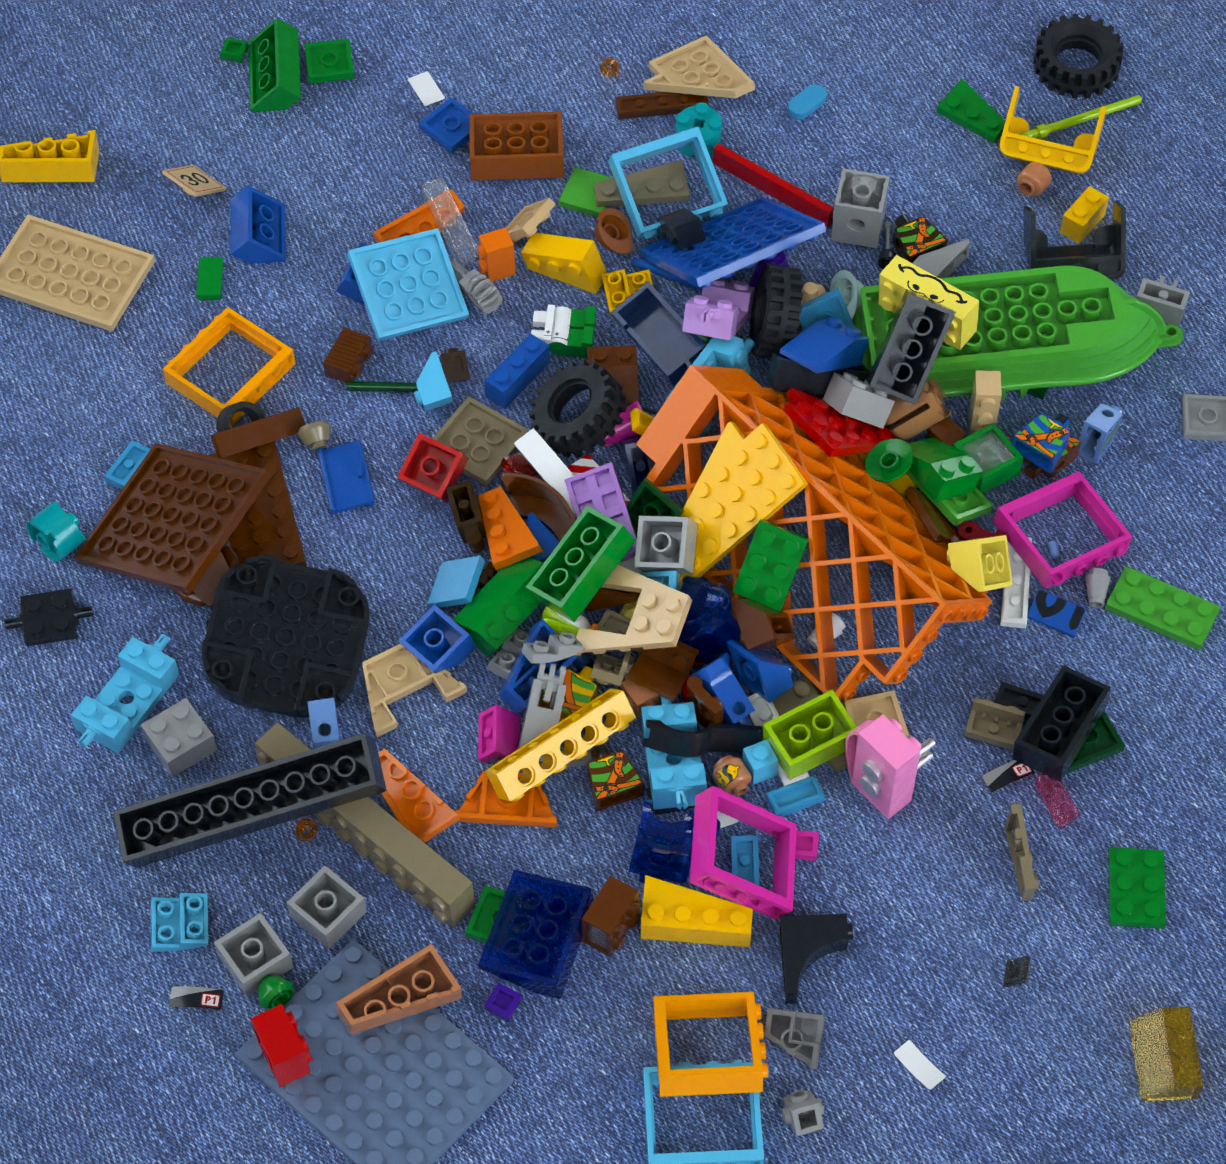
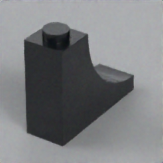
[779,914,853,1004]

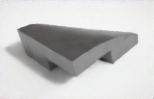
[764,1008,825,1069]

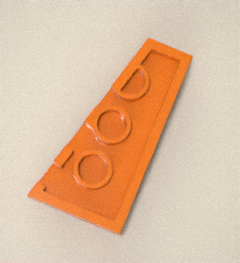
[478,486,543,571]

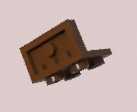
[627,640,700,701]

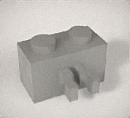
[1136,275,1190,327]

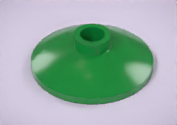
[865,439,914,482]

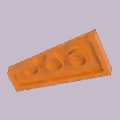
[373,189,465,243]
[378,748,461,843]

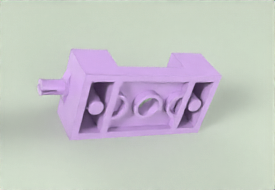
[682,278,755,340]

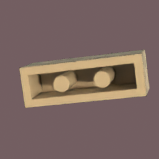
[968,370,1002,435]

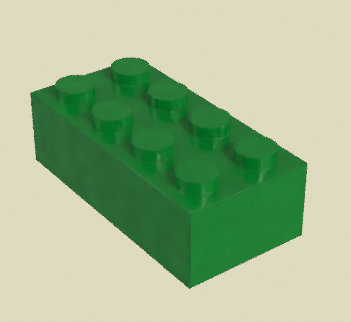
[526,506,636,623]

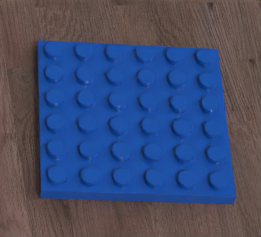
[639,196,826,288]

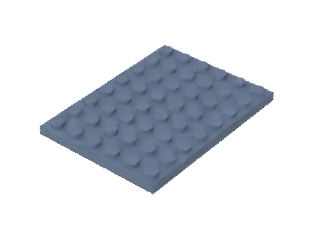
[235,938,514,1164]

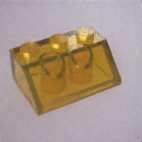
[1129,1006,1203,1102]

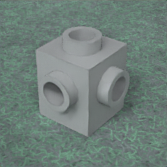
[781,1090,824,1136]

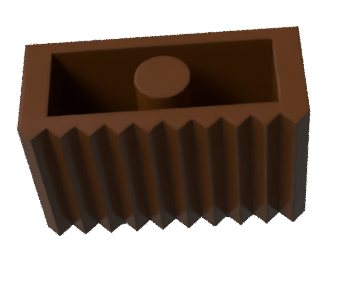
[323,327,374,383]

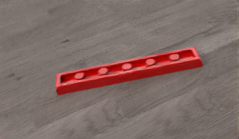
[713,143,834,228]

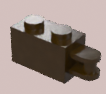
[446,480,487,553]

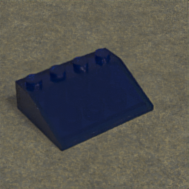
[478,870,594,1000]

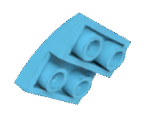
[150,893,208,952]

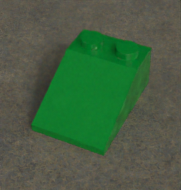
[909,438,983,502]

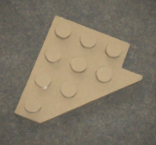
[644,35,755,99]

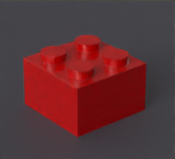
[397,433,469,503]
[250,1004,312,1088]

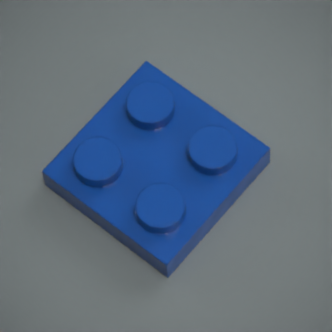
[419,97,473,153]

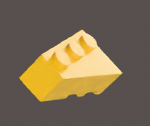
[521,233,607,294]

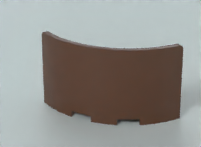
[501,473,577,541]

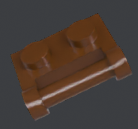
[687,676,724,728]

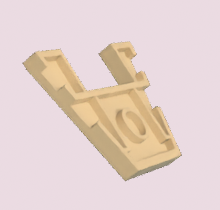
[362,644,467,738]

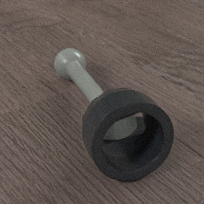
[878,221,896,269]

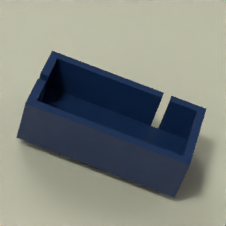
[611,282,706,387]

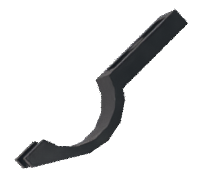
[642,720,763,757]

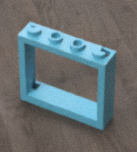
[608,127,728,240]
[643,1060,764,1164]

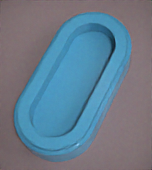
[788,84,827,119]

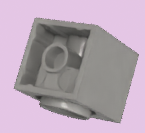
[831,168,890,249]

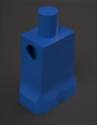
[688,652,755,725]

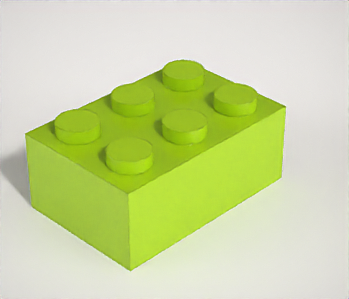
[763,689,857,780]

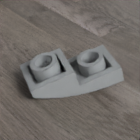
[487,628,529,680]
[522,632,583,663]

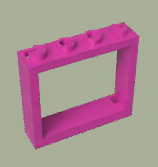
[993,471,1133,589]
[690,786,797,920]

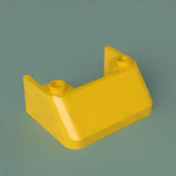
[1000,86,1106,174]

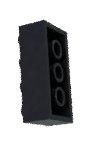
[1012,665,1111,782]

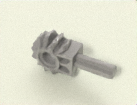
[450,260,503,314]

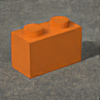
[476,227,516,282]

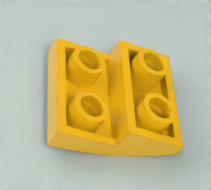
[602,269,653,315]

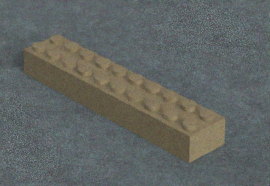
[255,722,475,928]

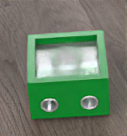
[953,423,1023,494]

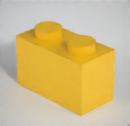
[1060,186,1109,244]

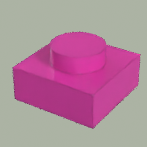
[795,830,819,861]

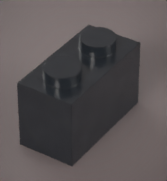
[658,208,706,250]

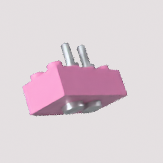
[845,714,935,819]

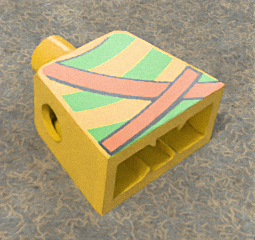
[539,666,598,730]

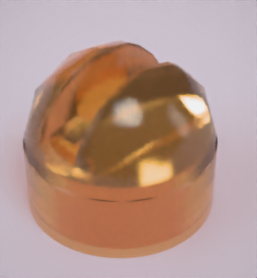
[600,57,620,77]
[295,818,318,842]

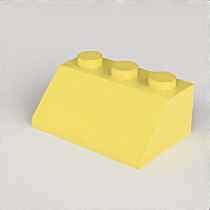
[947,535,1013,592]

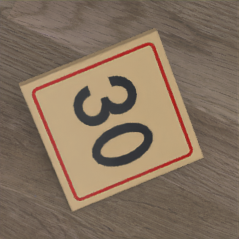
[162,165,226,197]

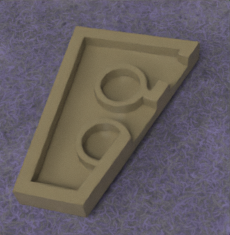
[1005,803,1039,901]

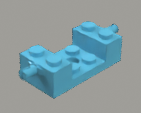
[666,336,755,438]
[71,634,179,754]
[641,696,707,810]

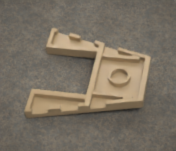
[575,565,692,656]

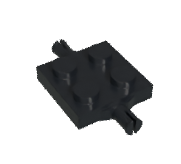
[4,589,94,646]

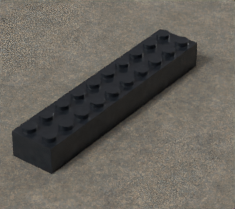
[113,733,387,868]

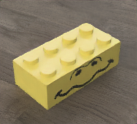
[879,255,979,350]

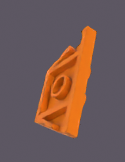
[455,771,557,828]

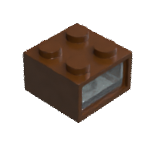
[582,876,641,957]

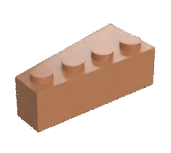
[336,944,462,1035]

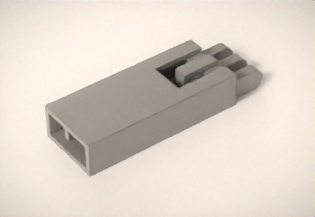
[518,663,567,762]

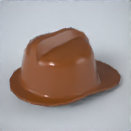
[594,208,633,254]

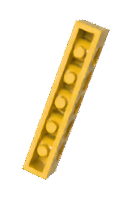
[485,688,636,802]

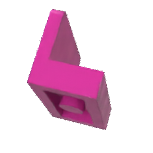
[478,704,520,763]

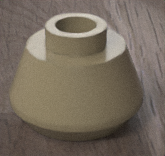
[298,421,331,451]

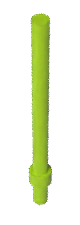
[1019,95,1142,139]

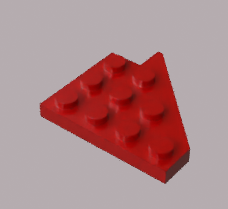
[783,388,895,457]

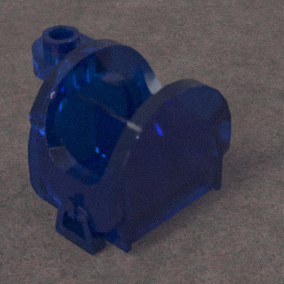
[679,576,741,663]
[628,798,721,883]

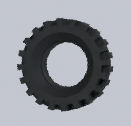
[1033,14,1124,99]
[749,263,803,358]
[529,360,627,457]

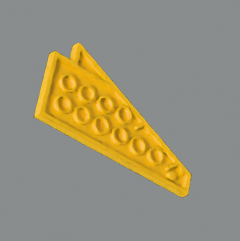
[680,421,809,592]

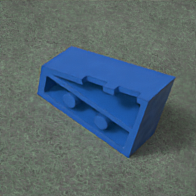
[498,619,578,714]

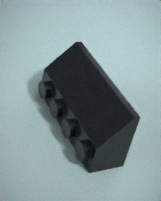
[867,289,956,405]

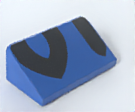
[1027,589,1086,638]

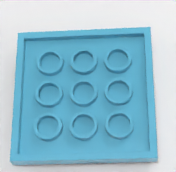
[347,228,469,341]

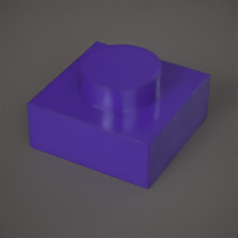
[484,983,523,1022]

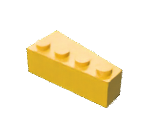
[0,130,100,183]
[641,875,753,947]

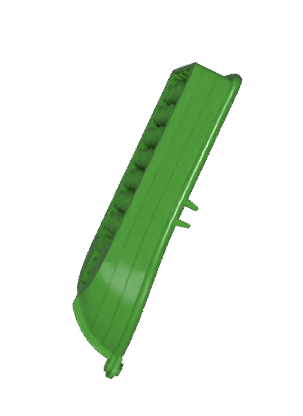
[853,266,1183,401]

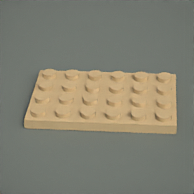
[0,215,155,332]

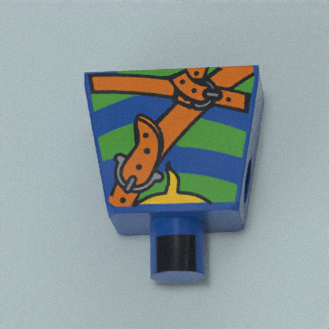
[1012,413,1071,474]

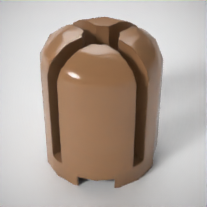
[885,379,951,440]

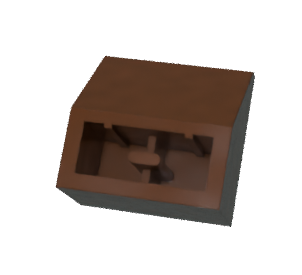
[731,599,796,650]

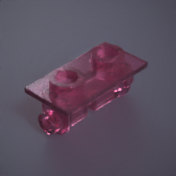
[1035,774,1081,830]

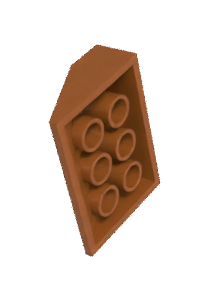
[469,111,564,181]

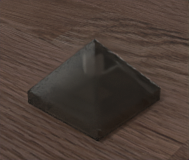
[1003,956,1030,987]

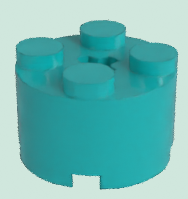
[676,103,722,158]
[25,501,86,562]

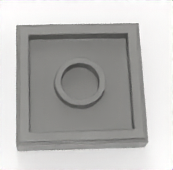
[1181,394,1226,441]

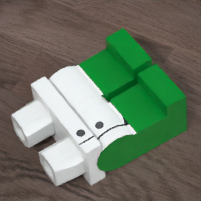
[531,305,596,358]

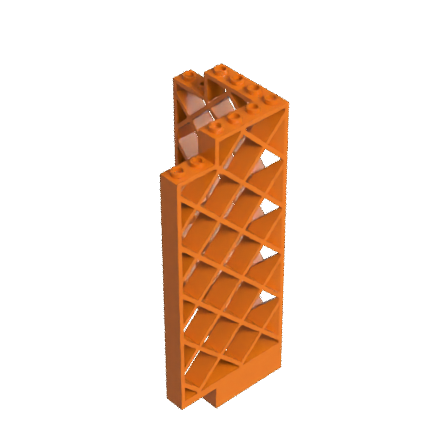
[636,365,992,702]

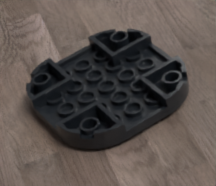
[202,555,369,718]

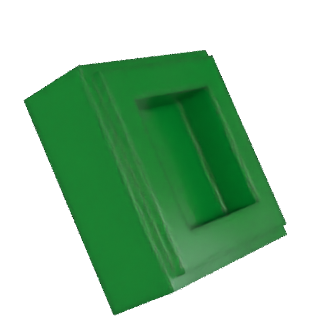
[220,38,249,63]

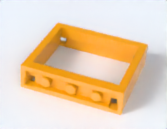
[163,307,296,427]
[653,992,768,1097]

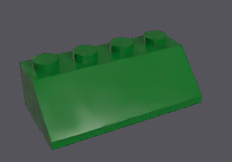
[249,18,301,112]
[453,557,544,657]

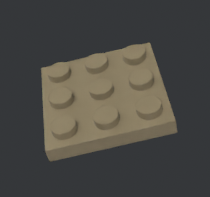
[432,396,529,487]

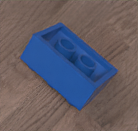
[231,185,286,264]

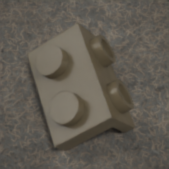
[590,649,635,686]
[964,698,1026,750]

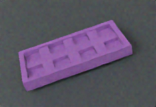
[565,462,637,563]

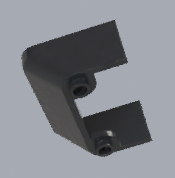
[1023,200,1126,279]

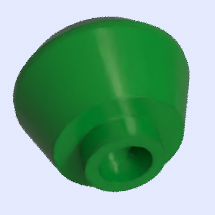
[257,974,294,1010]

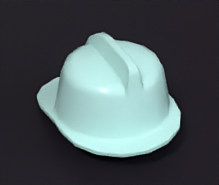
[830,270,864,319]

